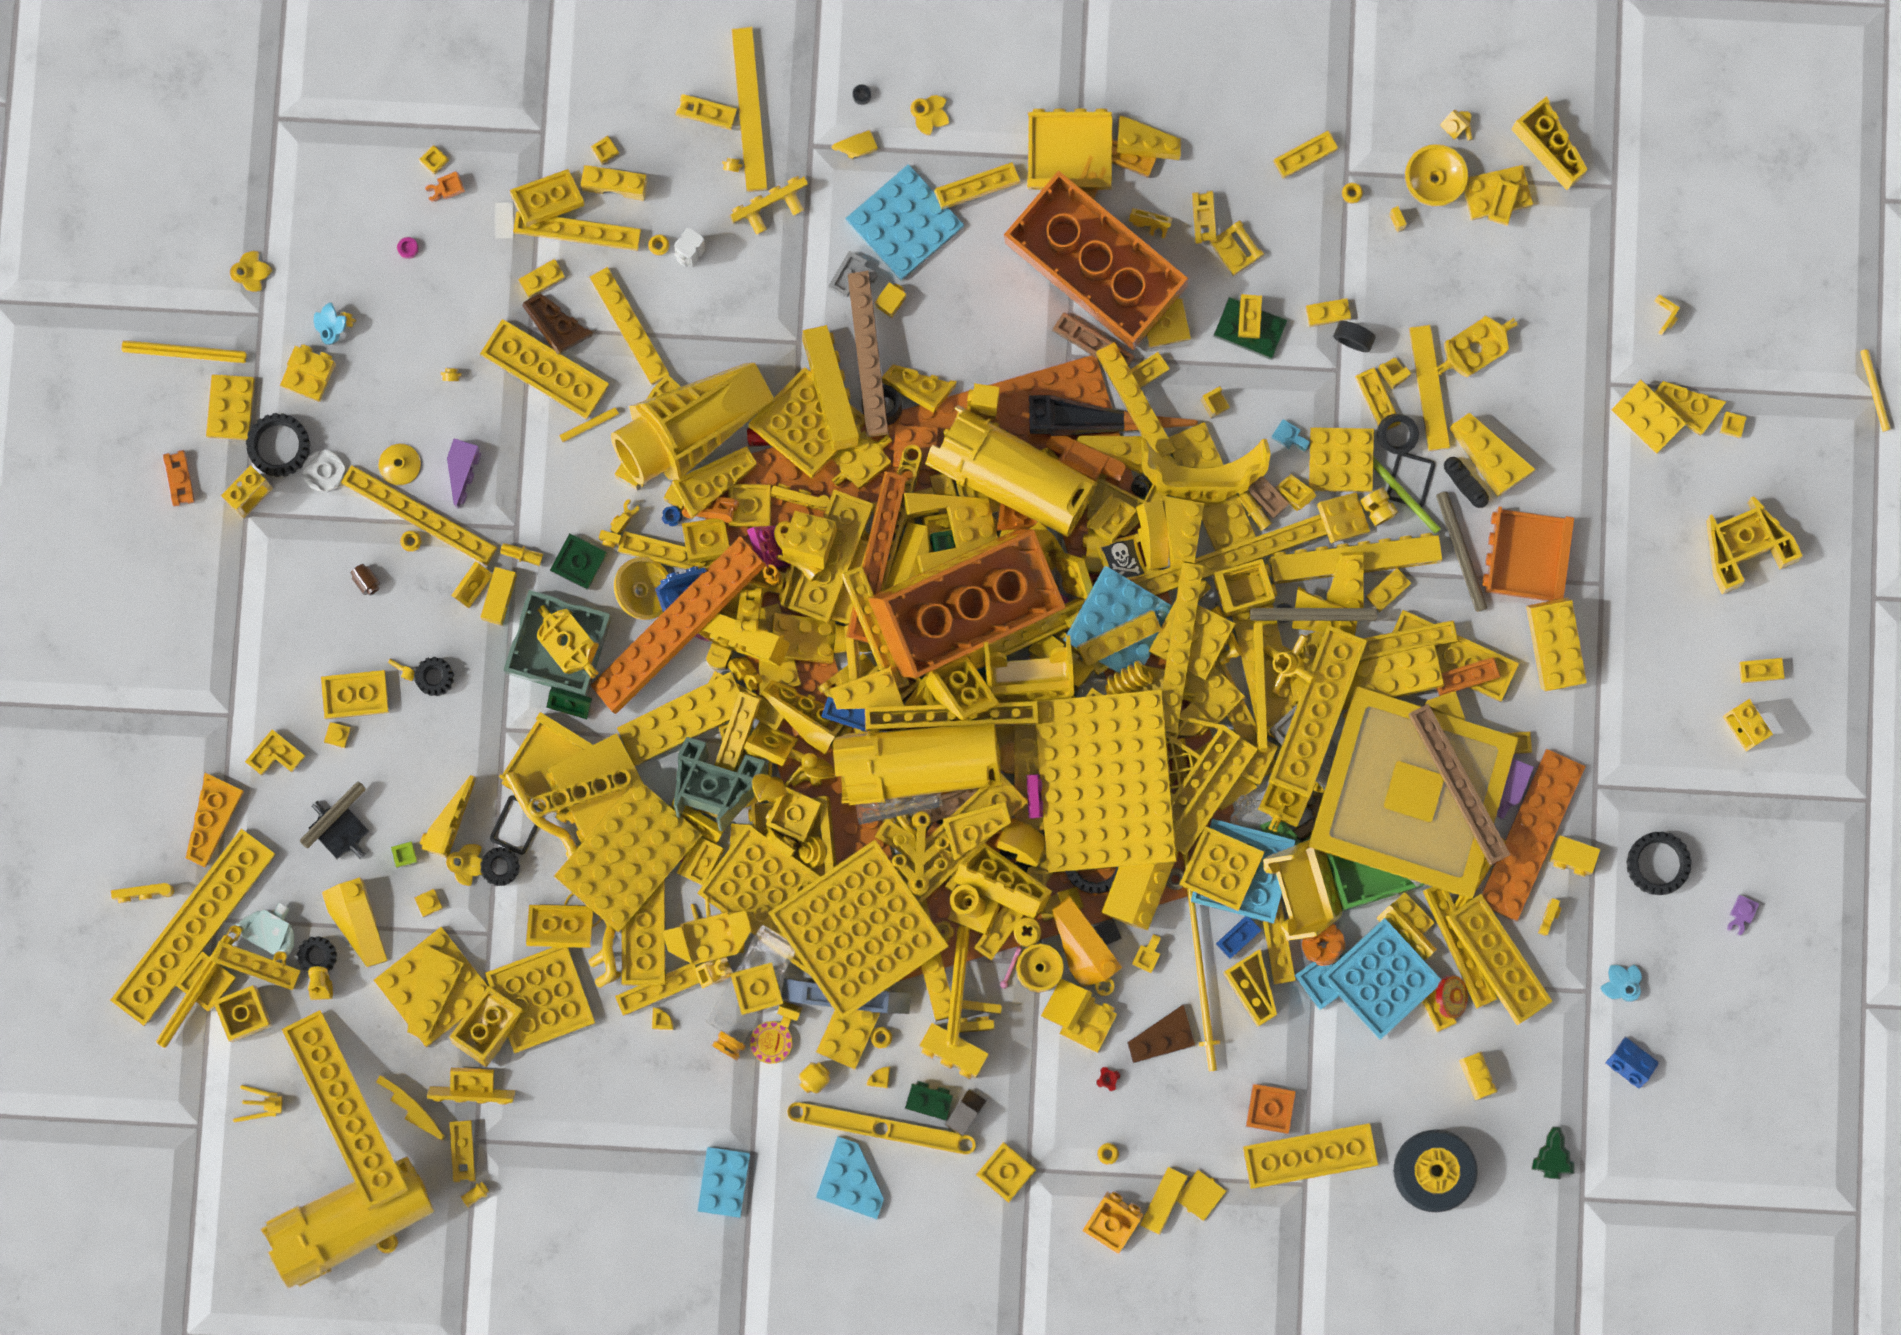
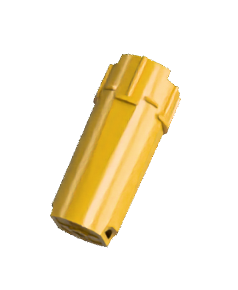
[925,405,1097,537]
[833,723,1001,805]
[260,1156,435,1289]

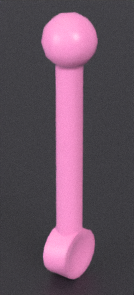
[1000,946,1022,989]

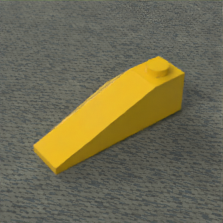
[885,522,931,590]
[420,775,477,858]
[322,877,388,967]

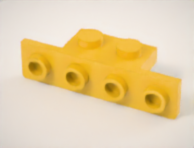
[427,1067,515,1105]

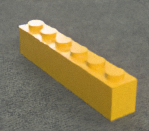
[802,325,861,451]

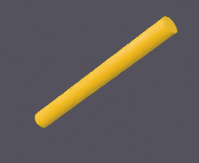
[1860,349,1891,432]

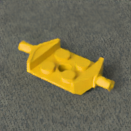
[1435,315,1518,378]
[537,605,599,679]

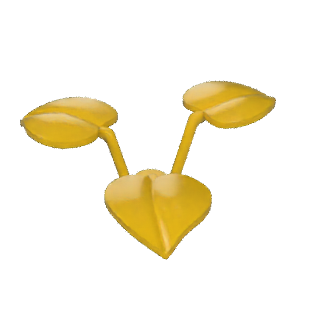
[745,737,837,803]

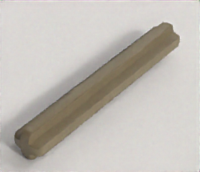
[300,781,366,848]

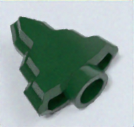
[1531,1126,1575,1179]

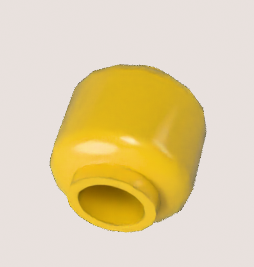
[799,1061,830,1094]

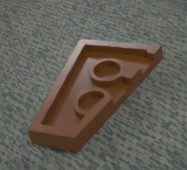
[1127,1004,1195,1063]

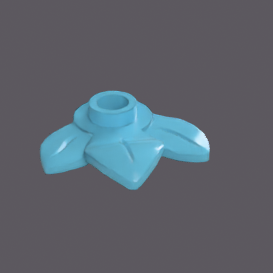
[313,302,346,345]
[1600,965,1642,1002]

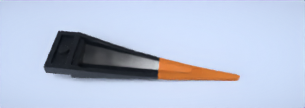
[1029,395,1198,436]

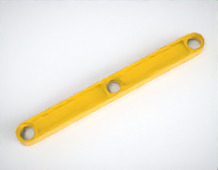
[787,1102,976,1155]

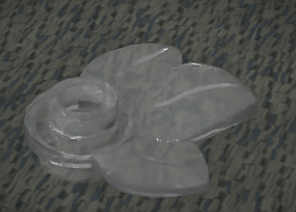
[1230,795,1268,830]

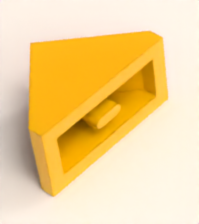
[1424,691,1465,721]

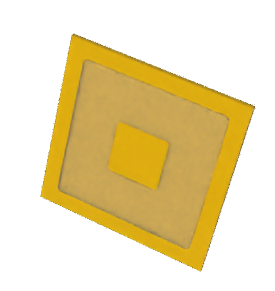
[1308,686,1518,899]

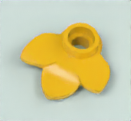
[910,95,949,136]
[230,251,272,292]
[446,844,482,886]

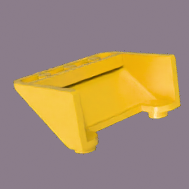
[1263,840,1342,941]

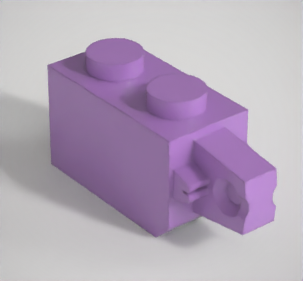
[1496,759,1534,819]

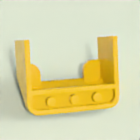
[984,635,1074,703]

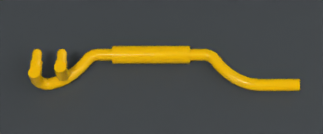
[505,772,621,988]

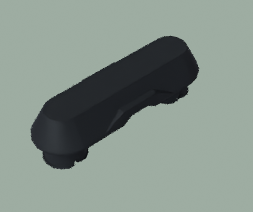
[1444,457,1489,508]

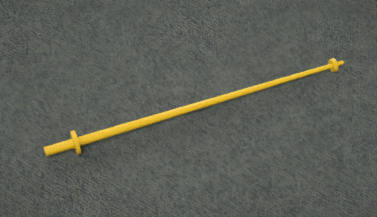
[1176,789,1220,1072]

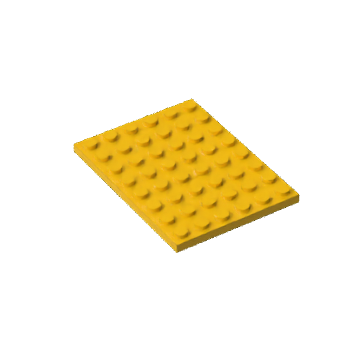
[1036,690,1177,873]

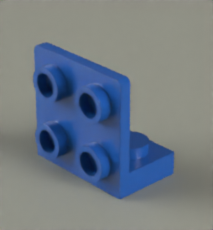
[655,566,707,612]

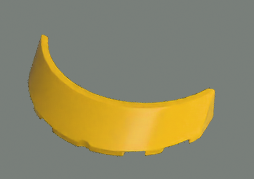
[1141,438,1271,504]

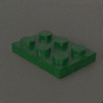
[1213,297,1287,360]

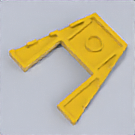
[903,493,997,573]

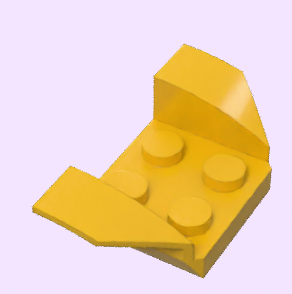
[662,910,751,964]

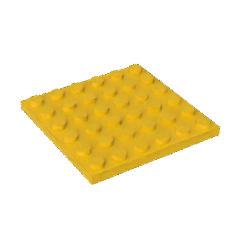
[768,840,948,1020]

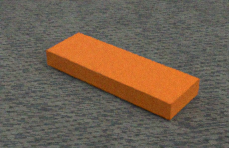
[1436,657,1501,696]

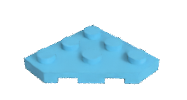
[816,1137,884,1220]

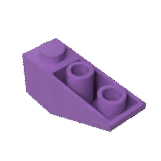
[447,438,481,509]

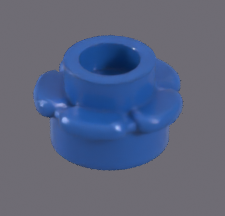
[662,506,682,527]

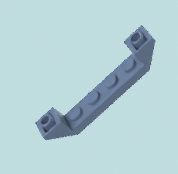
[782,978,912,1014]

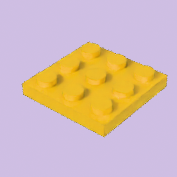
[1309,427,1374,492]
[1149,601,1236,681]
[1179,826,1264,911]

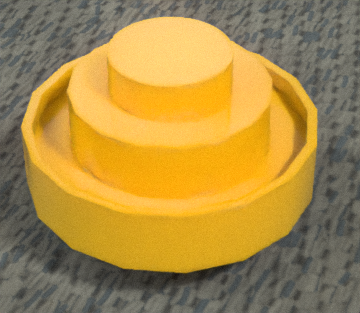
[799,836,826,868]

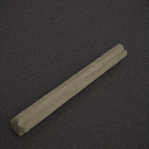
[1436,491,1487,612]
[1250,608,1377,621]

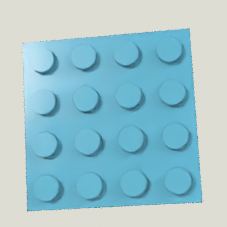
[846,164,964,281]
[1063,566,1172,673]
[1191,819,1295,924]
[1321,918,1441,1040]

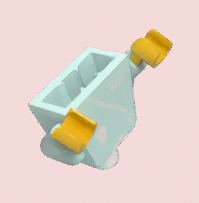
[227,903,294,967]

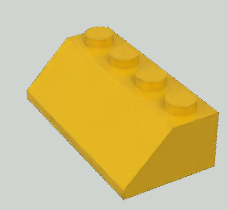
[1102,850,1179,931]

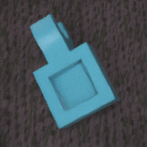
[1271,419,1310,452]

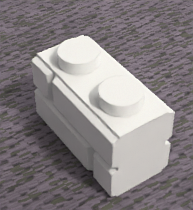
[674,228,706,267]

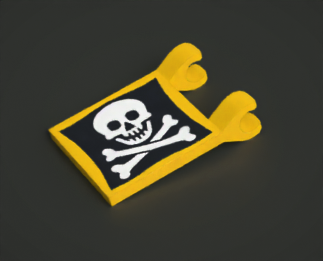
[1097,534,1161,580]

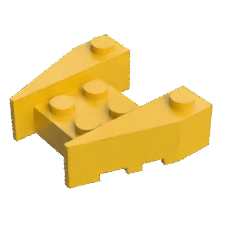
[1706,496,1803,595]

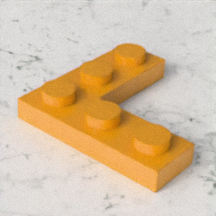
[1080,139,1156,199]

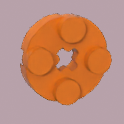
[1302,924,1346,966]

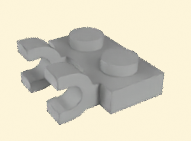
[828,251,878,298]

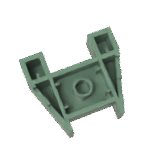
[674,737,768,831]

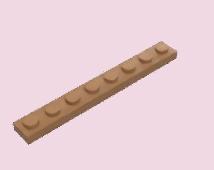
[848,271,889,437]
[1408,704,1510,866]

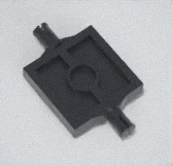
[308,801,369,860]

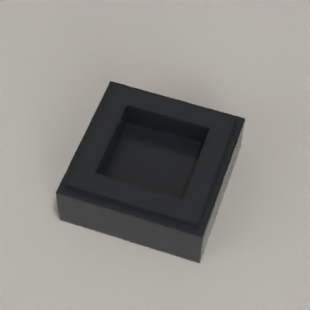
[1094,919,1122,945]

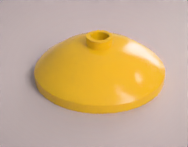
[1405,144,1468,207]
[614,557,668,620]

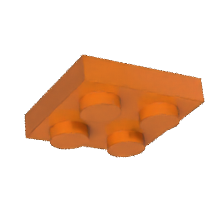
[893,425,938,471]
[1246,1084,1296,1134]

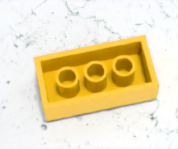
[1526,598,1587,692]

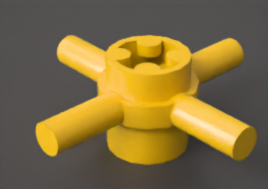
[1263,634,1316,694]

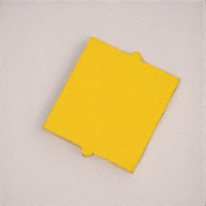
[1177,1170,1226,1221]

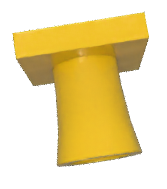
[948,885,1001,936]

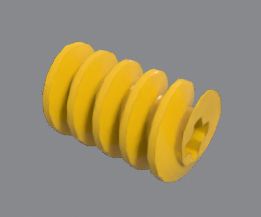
[1105,660,1153,695]
[1014,918,1041,947]

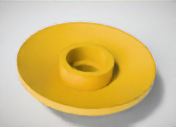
[378,444,421,486]

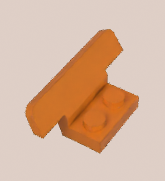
[1045,435,1125,482]

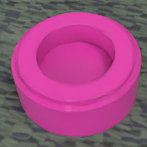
[397,237,419,259]

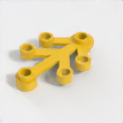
[892,811,949,895]

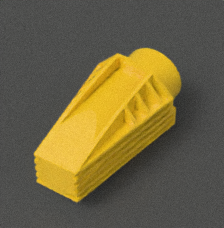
[611,362,774,485]

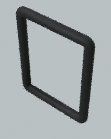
[1387,453,1435,507]
[490,795,544,855]

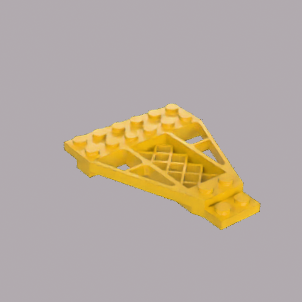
[1086,688,1258,856]

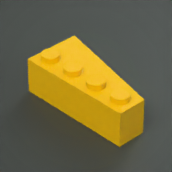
[953,843,1052,919]

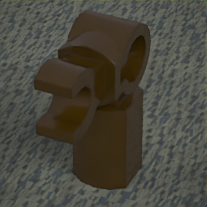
[1293,793,1320,842]

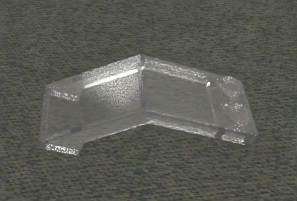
[706,925,795,1044]

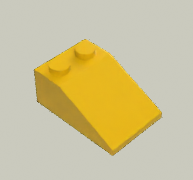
[926,655,999,720]
[449,986,523,1068]

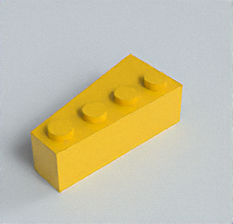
[1511,96,1588,190]
[1450,413,1535,497]
[698,613,791,667]

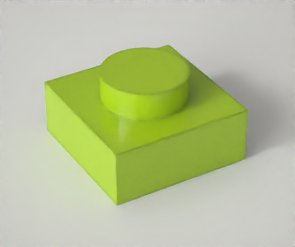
[391,841,418,868]

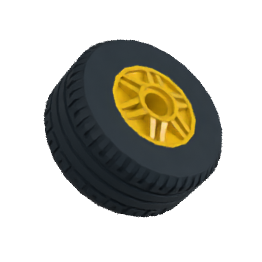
[1393,1129,1478,1212]

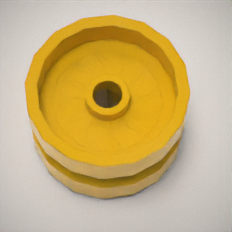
[1016,944,1064,993]

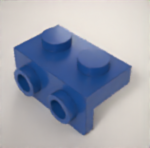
[1605,1037,1659,1089]

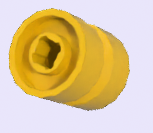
[1360,487,1399,527]

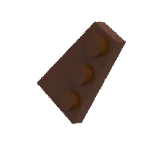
[522,293,593,355]

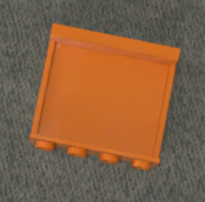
[1482,506,1574,601]

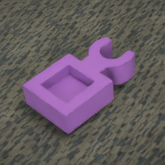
[1727,895,1759,936]

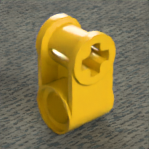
[308,966,333,1000]

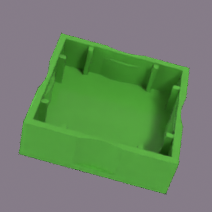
[1326,853,1426,911]

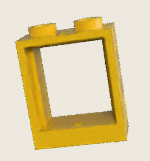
[221,465,273,518]
[1213,559,1278,618]
[1723,698,1773,752]

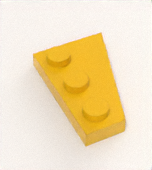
[1117,115,1181,161]
[882,364,957,413]
[1655,381,1726,436]
[1326,552,1364,608]
[1292,586,1357,635]
[830,667,904,709]
[943,801,1011,861]

